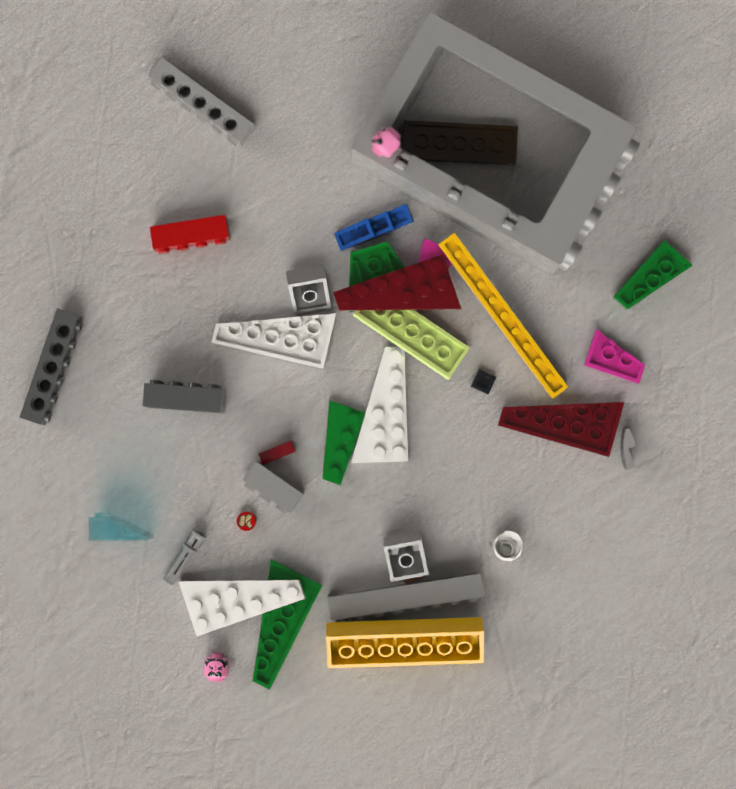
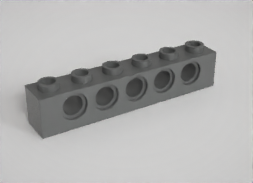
[19,308,83,425]

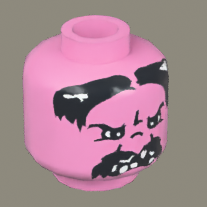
[371,127,401,157]
[204,652,229,682]

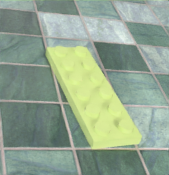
[353,310,470,380]

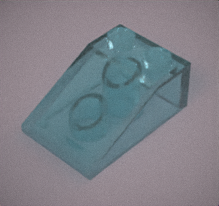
[89,512,154,541]

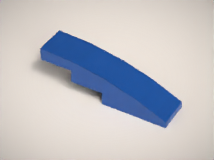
[334,204,414,251]

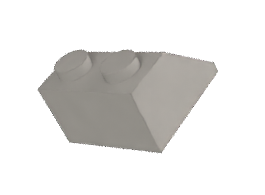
[286,264,332,315]
[383,531,429,582]

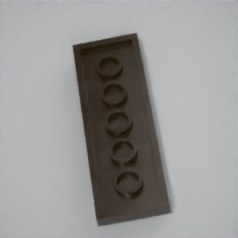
[402,120,518,165]

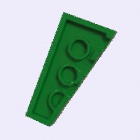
[612,240,693,310]
[322,400,365,485]

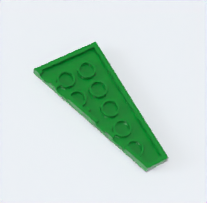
[253,559,322,690]

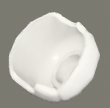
[493,530,524,561]

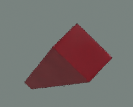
[259,441,296,465]

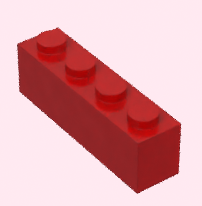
[149,215,230,254]

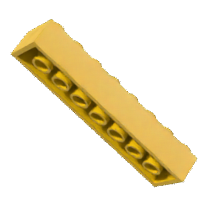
[326,617,484,668]

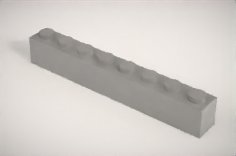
[327,572,485,622]

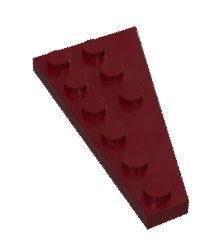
[333,254,462,311]
[498,402,624,457]

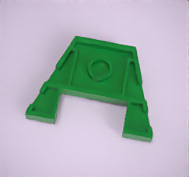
[349,241,405,313]

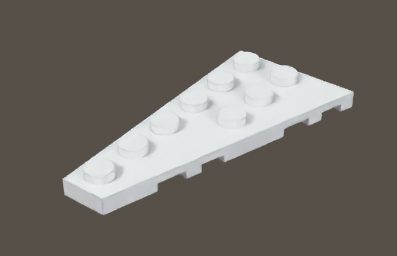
[211,313,336,369]
[351,347,408,463]
[178,580,306,636]

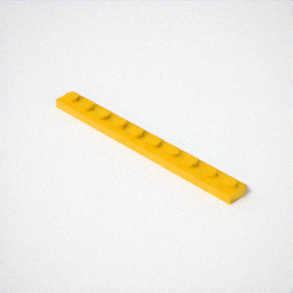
[438,233,568,399]

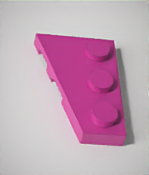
[583,329,645,384]

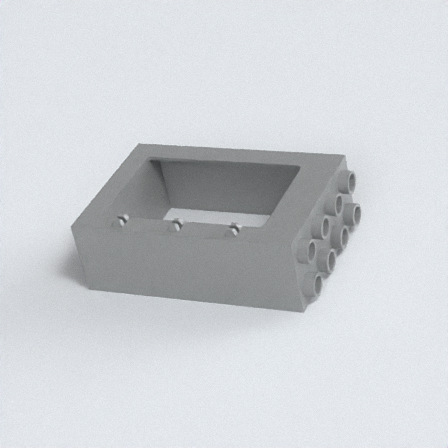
[351,11,640,276]

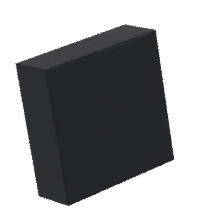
[471,369,496,395]

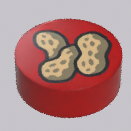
[237,512,256,531]

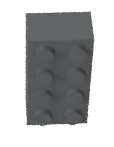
[142,380,226,413]

